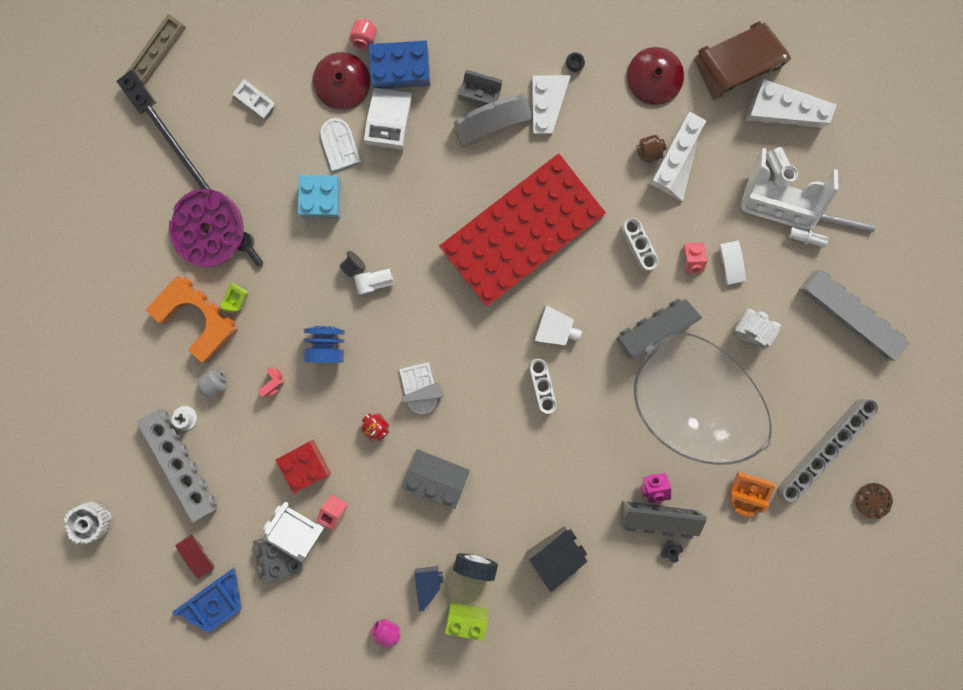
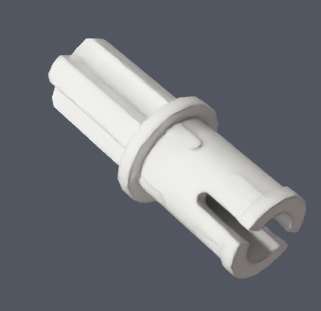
[788,226,829,247]

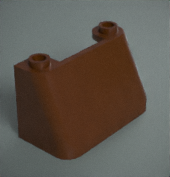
[694,21,792,100]

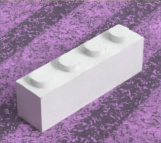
[649,112,706,202]

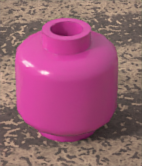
[371,619,401,648]

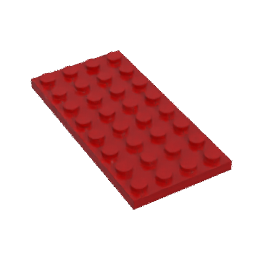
[439,153,606,307]

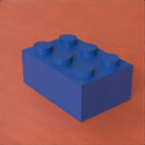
[369,40,431,89]

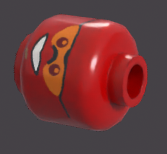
[361,413,389,442]

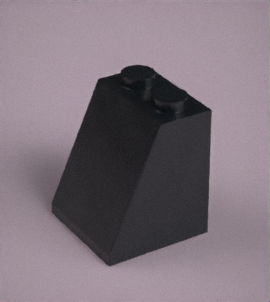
[527,526,588,592]

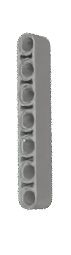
[777,398,879,502]

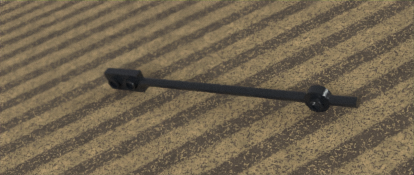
[116,70,264,267]

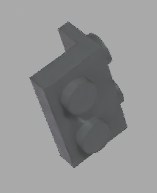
[458,70,503,106]

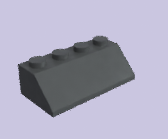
[617,298,702,358]
[620,501,707,539]

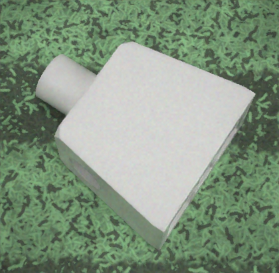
[534,306,582,345]

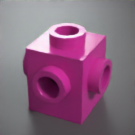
[641,473,671,504]

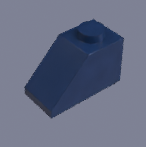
[414,566,444,612]

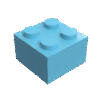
[298,175,341,218]

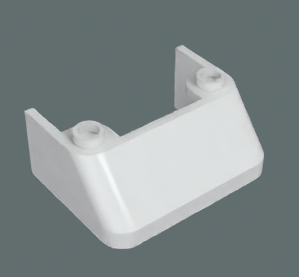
[741,148,838,230]

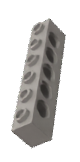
[136,408,218,523]

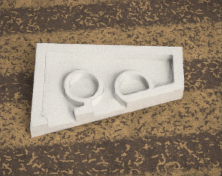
[532,75,571,135]

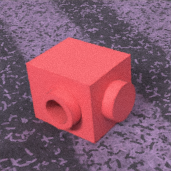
[316,495,348,530]

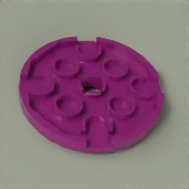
[169,189,244,267]

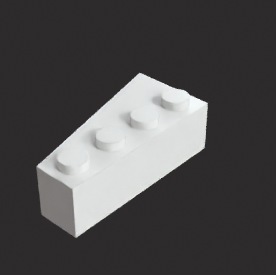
[744,79,837,128]

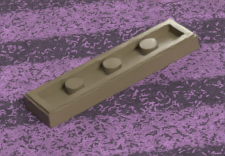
[125,14,186,85]

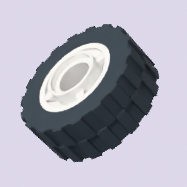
[453,553,498,581]

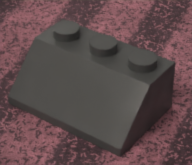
[401,449,470,509]

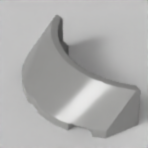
[453,94,533,147]

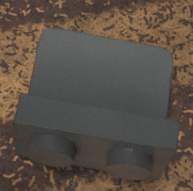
[252,539,303,582]

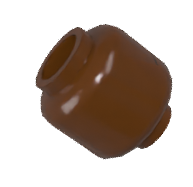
[636,135,667,163]

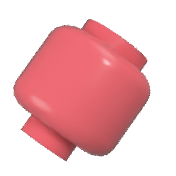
[349,19,377,50]

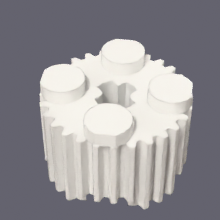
[735,308,782,351]
[64,502,112,544]

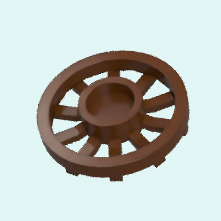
[855,483,893,519]

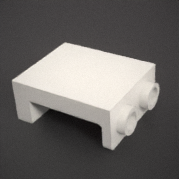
[262,502,325,562]

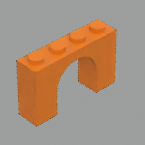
[145,276,238,363]

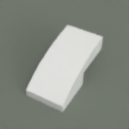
[233,79,275,118]
[719,241,746,285]

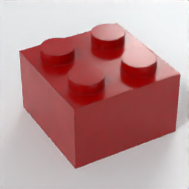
[275,439,331,494]

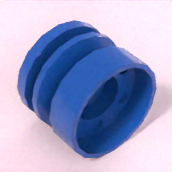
[303,326,345,363]

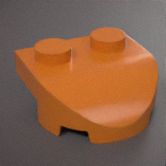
[730,472,776,517]

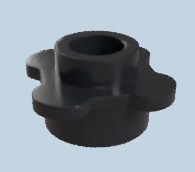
[661,540,683,563]

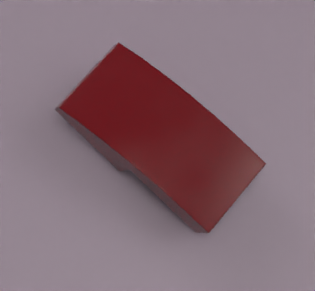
[175,534,214,579]

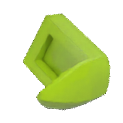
[220,283,249,313]

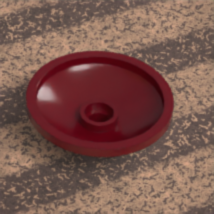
[627,47,684,105]
[313,52,370,110]

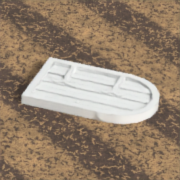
[320,118,361,171]
[399,362,437,414]

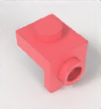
[683,243,707,274]
[258,367,284,397]

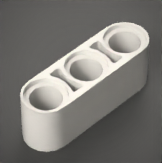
[621,218,659,271]
[529,359,556,414]

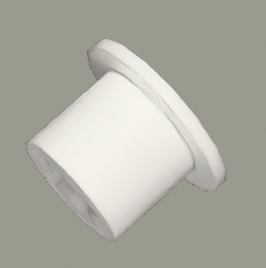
[172,406,197,430]

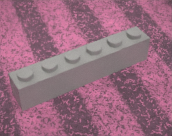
[799,270,910,361]

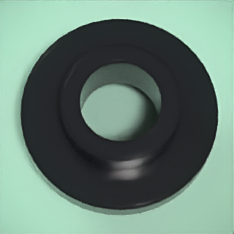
[566,52,585,72]

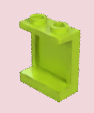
[445,601,488,641]

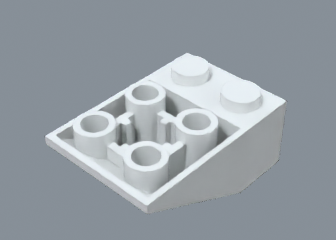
[364,88,412,150]

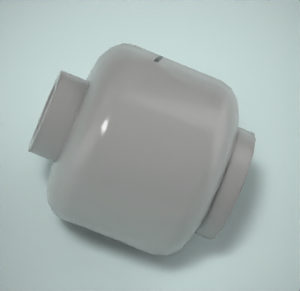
[197,369,227,398]

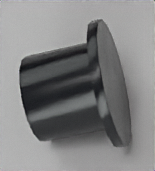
[339,251,366,277]

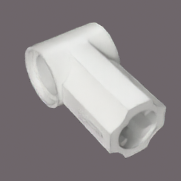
[766,147,798,188]
[354,269,394,295]

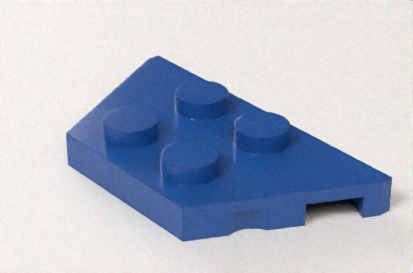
[172,567,242,633]

